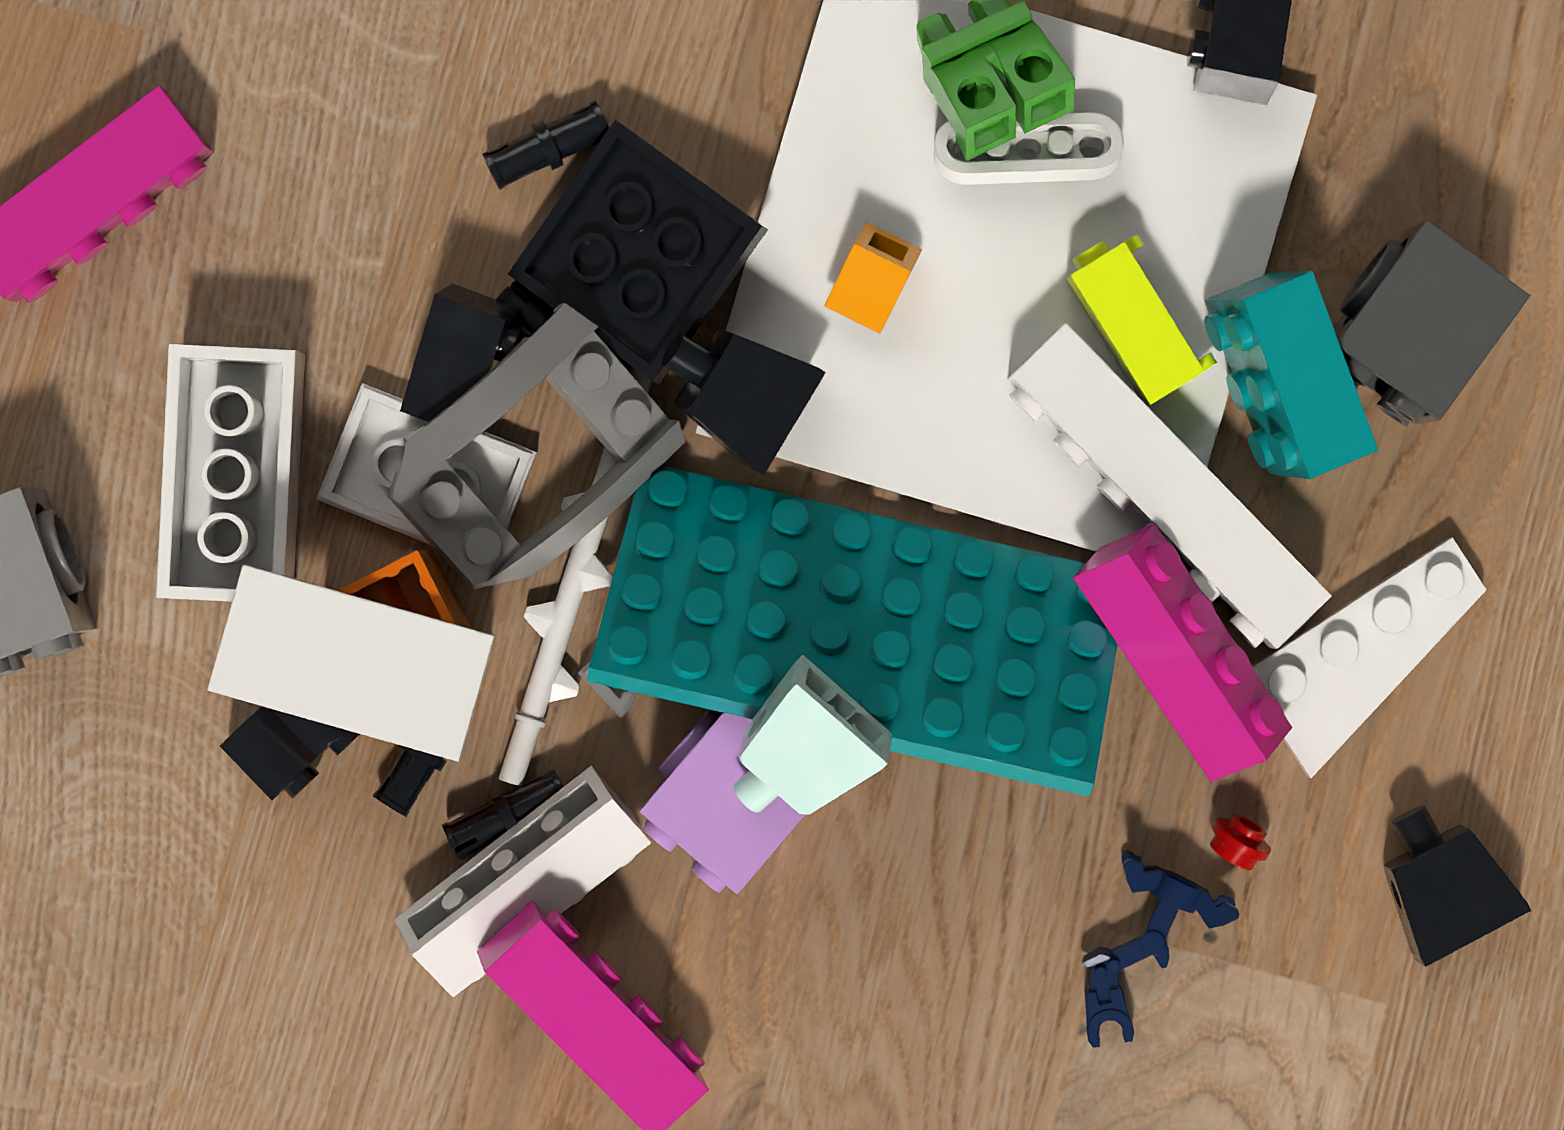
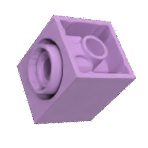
[639,709,804,894]

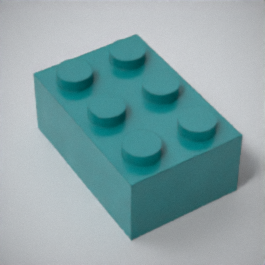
[1204,271,1378,479]

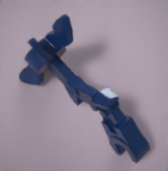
[1081,851,1239,1048]

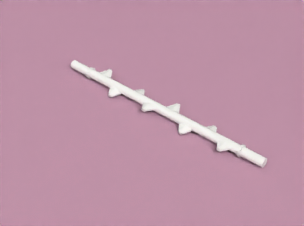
[498,365,651,786]

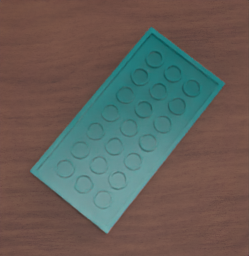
[587,466,1118,797]

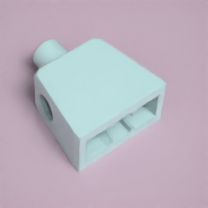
[734,655,892,815]

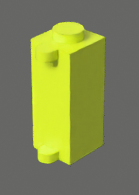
[1066,234,1217,406]

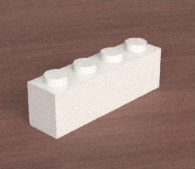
[394,765,651,997]

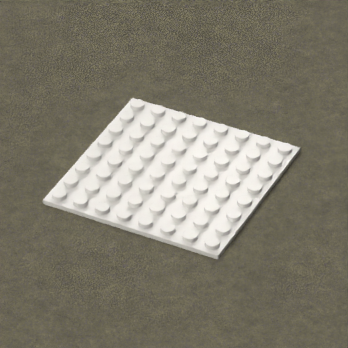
[696,0,1317,552]

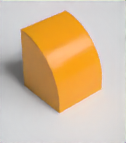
[824,222,922,334]

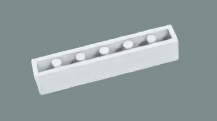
[1008,323,1332,649]

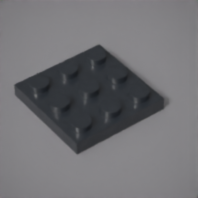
[508,120,768,384]

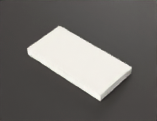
[207,565,496,762]

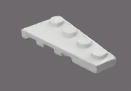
[1251,537,1487,778]

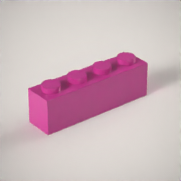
[0,86,214,303]
[1073,523,1293,782]
[477,900,709,1130]

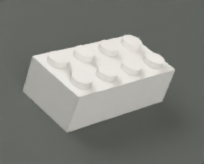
[156,344,305,602]

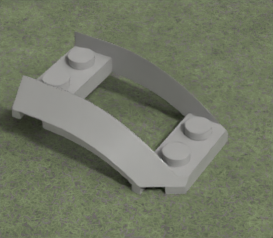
[388,303,685,589]

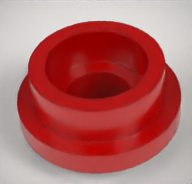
[1210,814,1271,870]

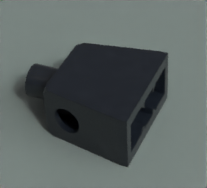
[661,328,826,476]
[1383,805,1532,967]

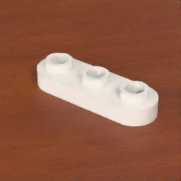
[934,112,1124,185]

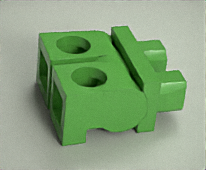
[916,0,1075,161]

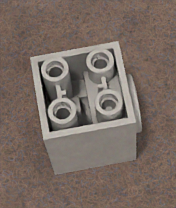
[0,487,97,677]

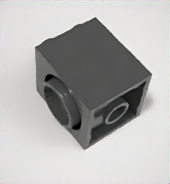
[1334,220,1531,426]

